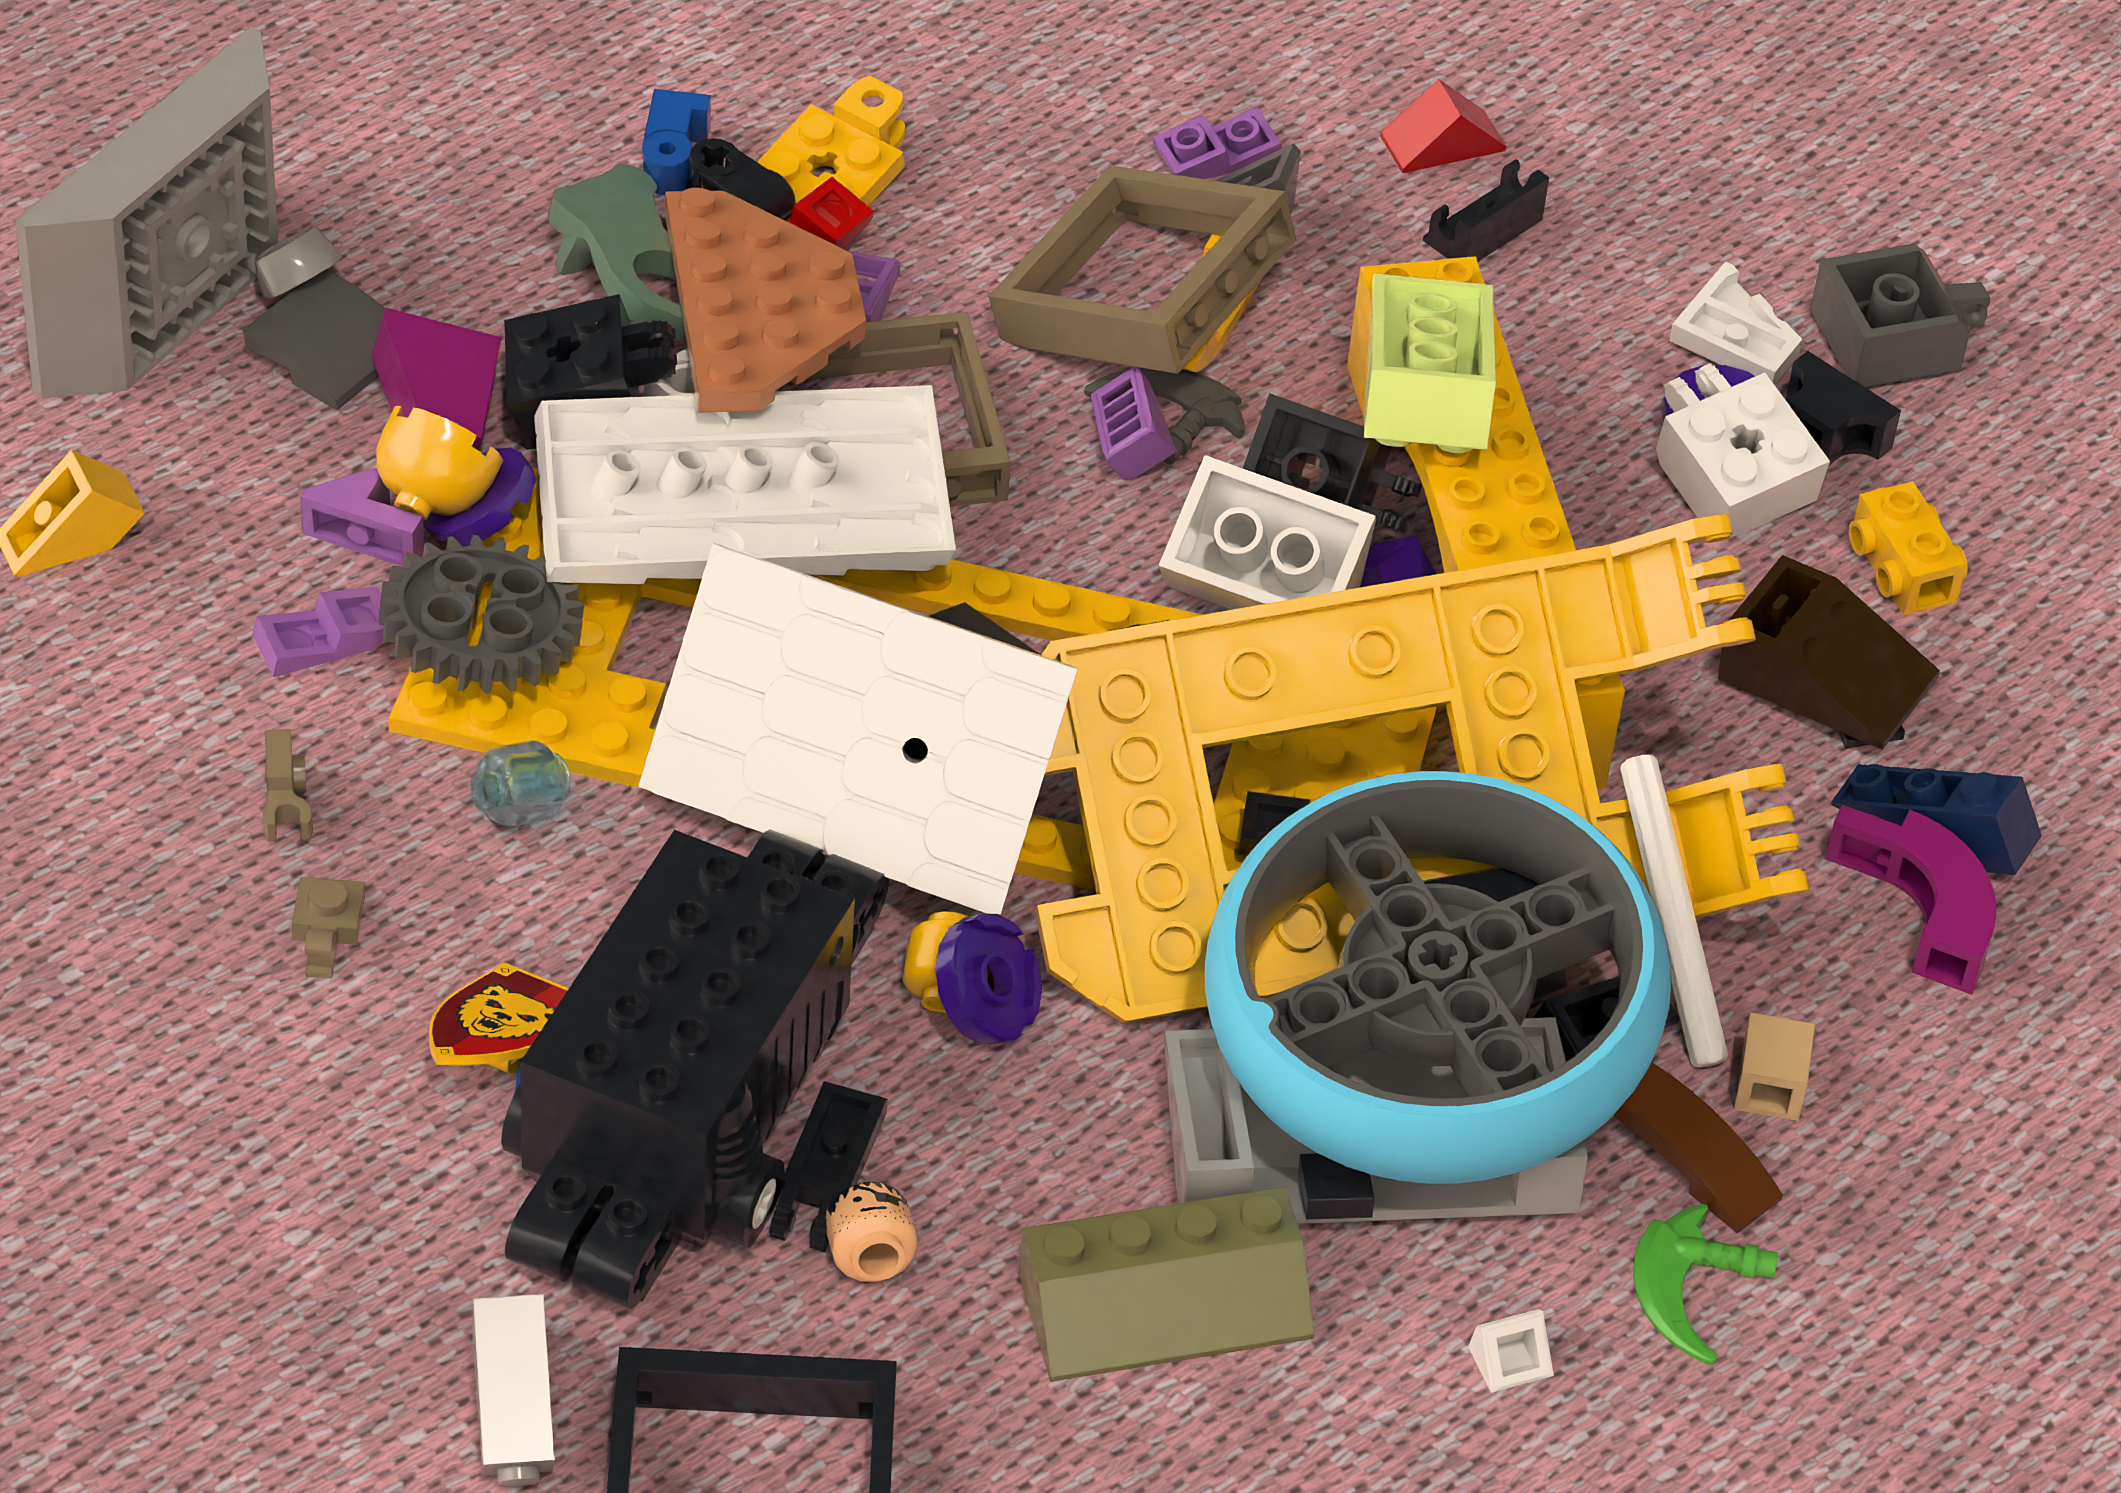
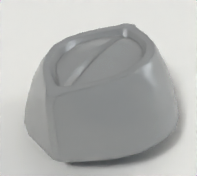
[255,226,342,298]

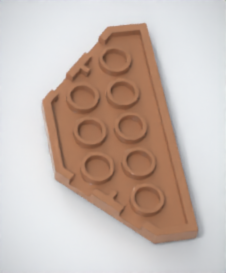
[664,188,866,413]

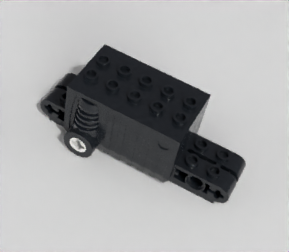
[501,829,889,1309]

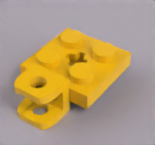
[757,76,906,213]

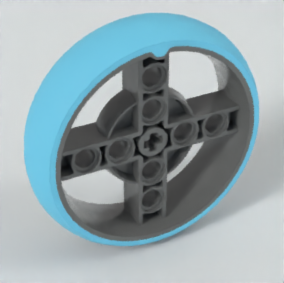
[1204,771,1671,1184]

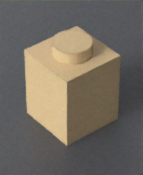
[1734,1012,1815,1121]

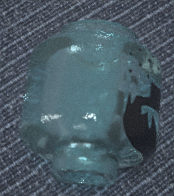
[470,740,570,829]

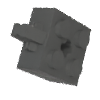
[1810,243,1991,387]

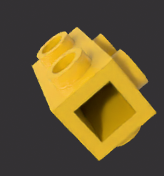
[1849,481,1968,615]

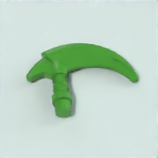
[1633,1204,1779,1365]

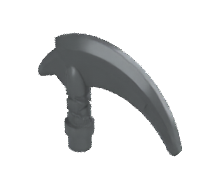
[1084,368,1245,465]

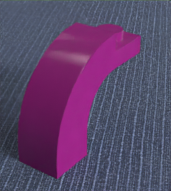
[1825,805,1996,995]

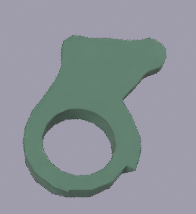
[547,164,686,342]

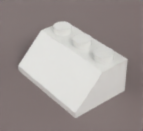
[1159,455,1376,610]

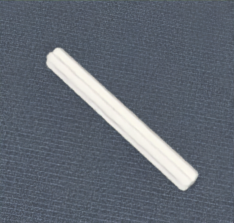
[1620,755,1728,1068]

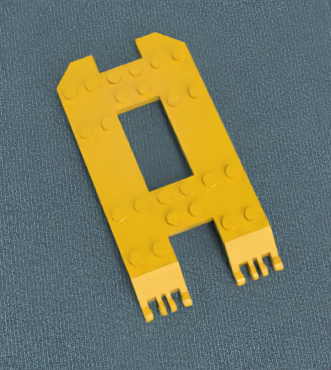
[1034,514,1810,1023]

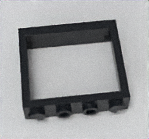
[607,1347,897,1493]

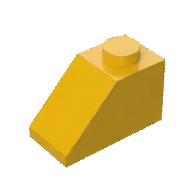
[0,450,145,577]

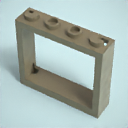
[988,165,1297,374]
[806,312,1011,507]

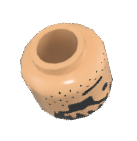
[825,1182,918,1282]

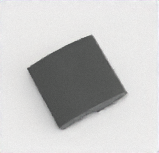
[243,269,385,410]

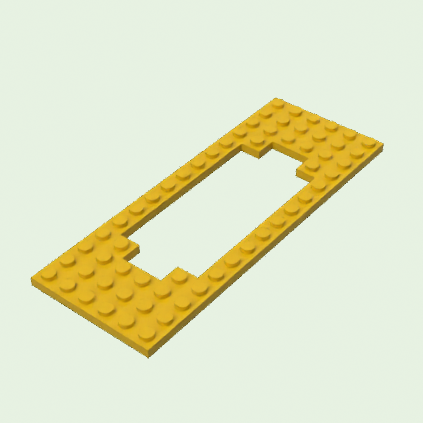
[388,467,1439,891]

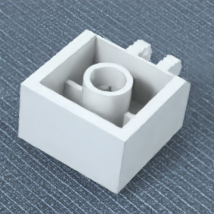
[1656,363,1830,543]

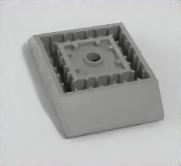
[15,27,278,398]

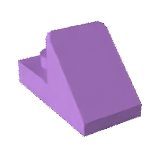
[300,468,424,566]

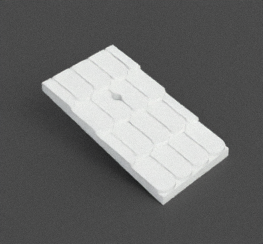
[534,385,956,584]
[638,543,1077,915]

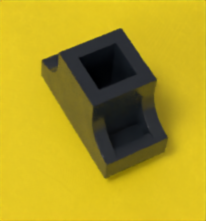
[1785,351,1901,466]

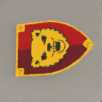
[429,962,569,1074]

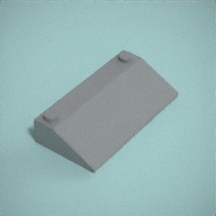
[1164,1017,1588,1224]

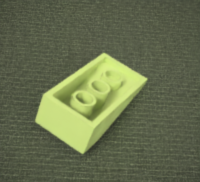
[1364,273,1496,453]

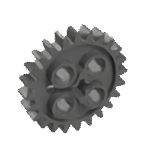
[379,535,584,694]

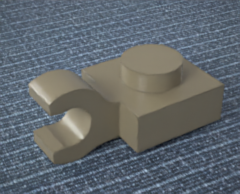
[263,729,313,841]
[291,877,365,979]

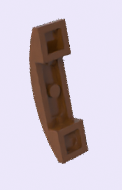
[1565,1056,1783,1234]

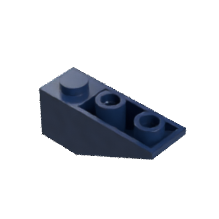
[1831,764,2042,875]

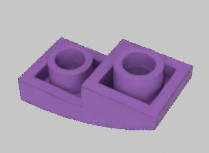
[1152,107,1282,179]

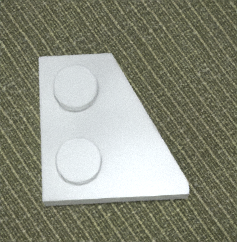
[1669,261,1802,385]

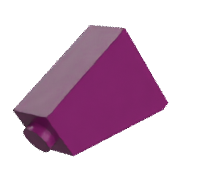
[372,307,502,450]

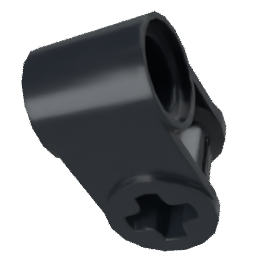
[686,138,796,219]

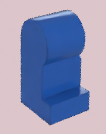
[642,89,711,195]

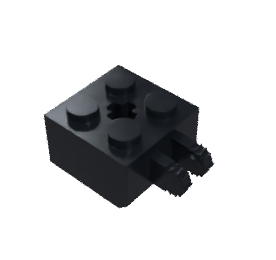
[504,294,677,450]
[1242,393,1423,533]

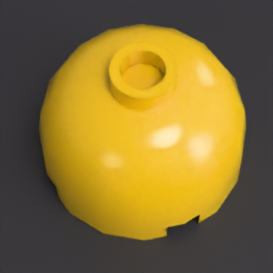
[376,406,503,520]

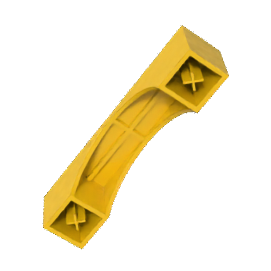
[1347,256,1625,789]

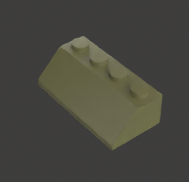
[1019,1187,1315,1382]

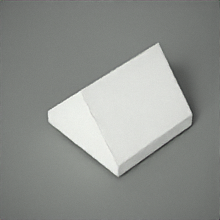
[1468,1309,1554,1393]

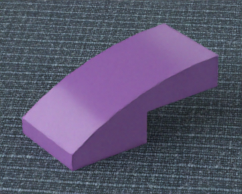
[252,587,387,677]

